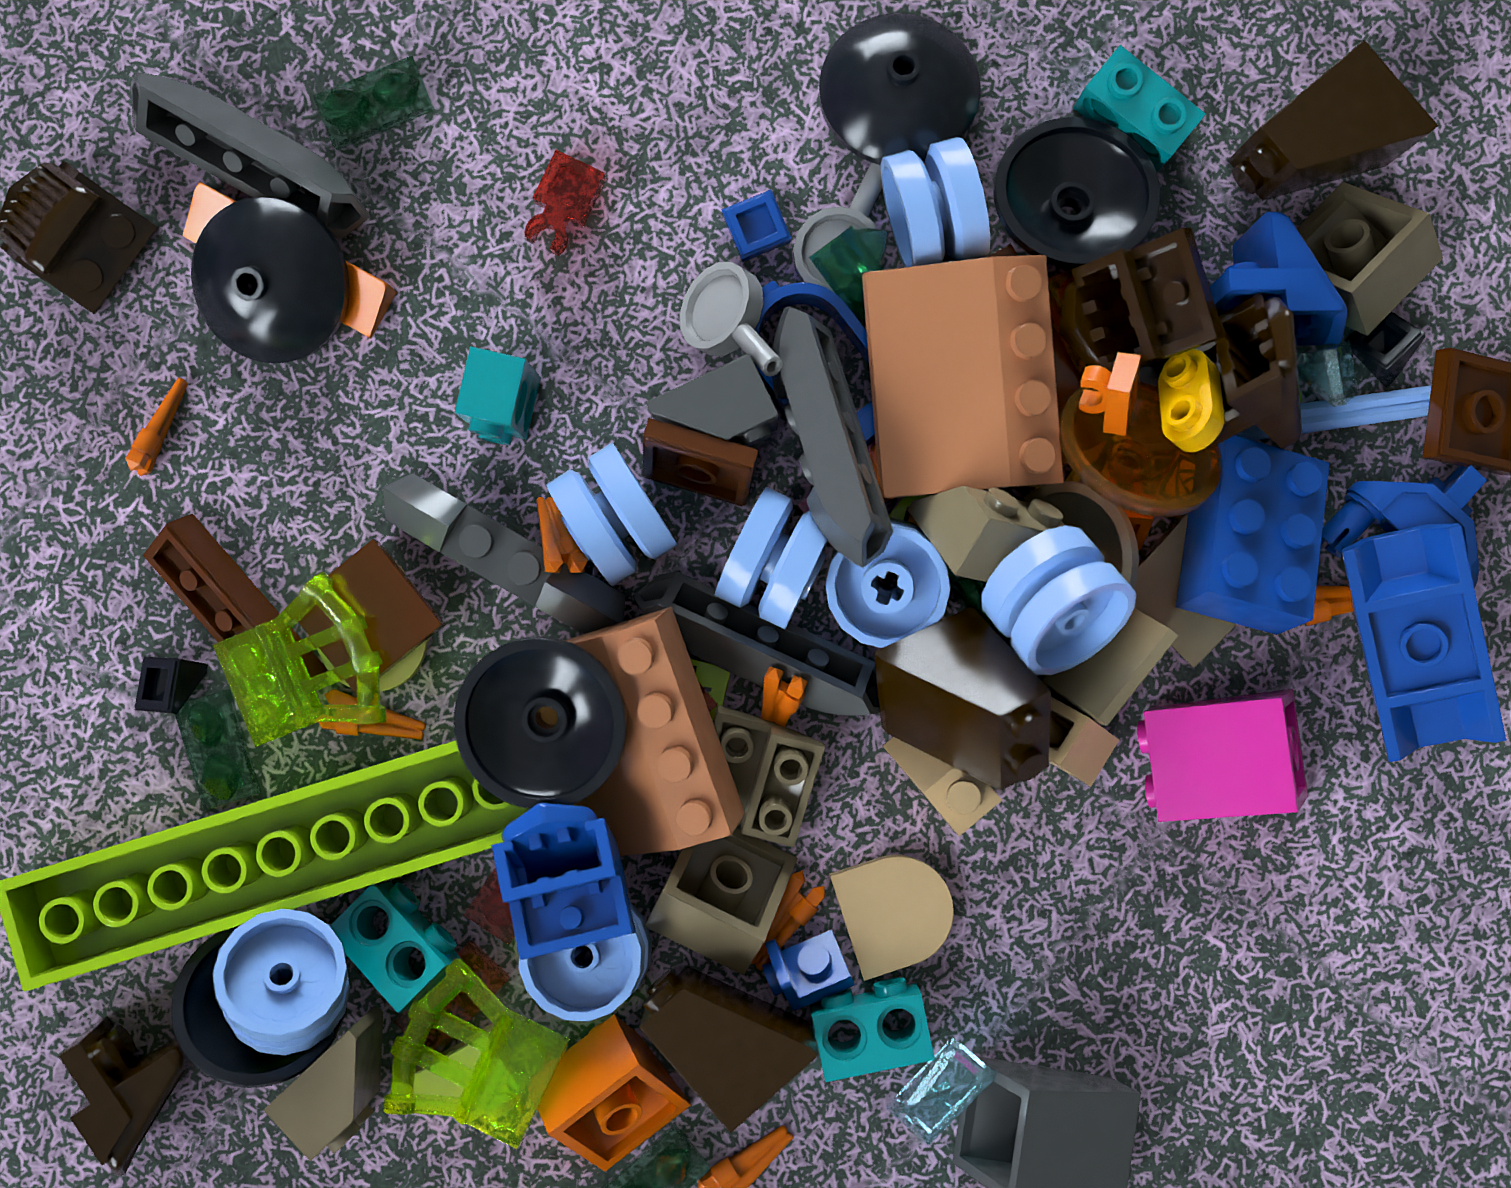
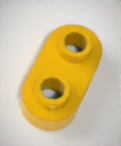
[1158,349,1225,452]

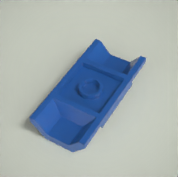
[1341,524,1507,762]

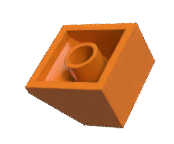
[526,1014,691,1172]

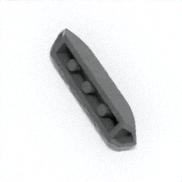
[131,72,370,238]
[772,307,893,568]
[382,473,625,634]
[632,571,880,716]

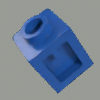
[762,929,855,1011]

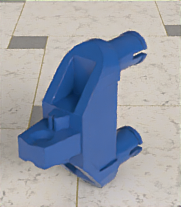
[1321,465,1487,588]

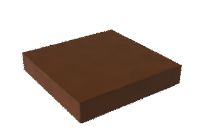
[1422,347,1511,476]
[643,418,758,506]
[287,539,446,694]

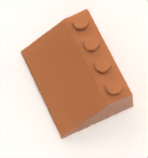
[862,255,1064,498]
[541,606,745,856]

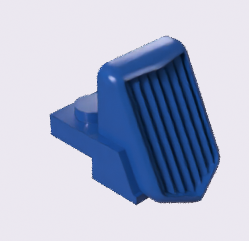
[1209,212,1348,346]
[492,803,636,960]

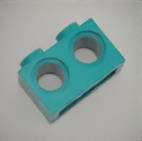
[1073,45,1206,173]
[454,346,541,446]
[330,882,463,1013]
[810,977,935,1082]

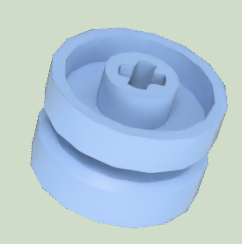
[881,137,991,267]
[546,443,678,587]
[714,487,828,629]
[825,518,950,648]
[981,526,1136,675]
[519,902,652,1022]
[213,909,350,1055]

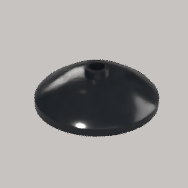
[819,13,981,165]
[993,117,1160,269]
[191,197,350,363]
[454,637,627,809]
[171,926,345,1088]

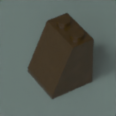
[1227,40,1439,201]
[874,606,1051,791]
[639,966,818,1133]

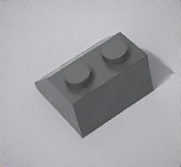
[646,353,779,450]

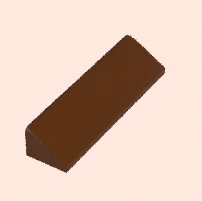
[143,514,332,717]

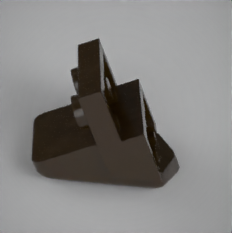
[0,160,158,314]
[1059,227,1225,373]
[1195,292,1302,452]
[58,1016,193,1176]

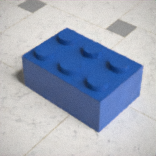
[1176,435,1330,635]

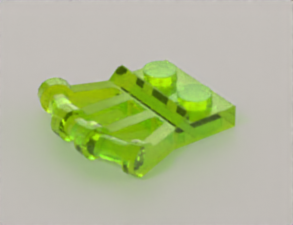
[213,572,387,747]
[383,958,570,1149]

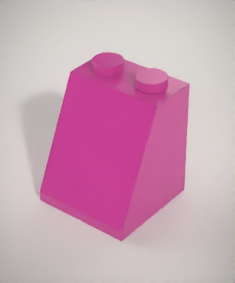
[1137,689,1308,822]

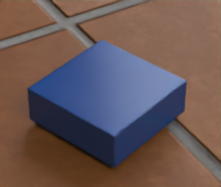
[721,189,792,262]

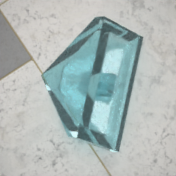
[1296,340,1359,407]
[886,1037,996,1145]

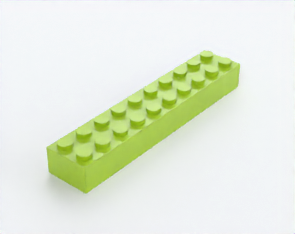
[0,740,530,992]

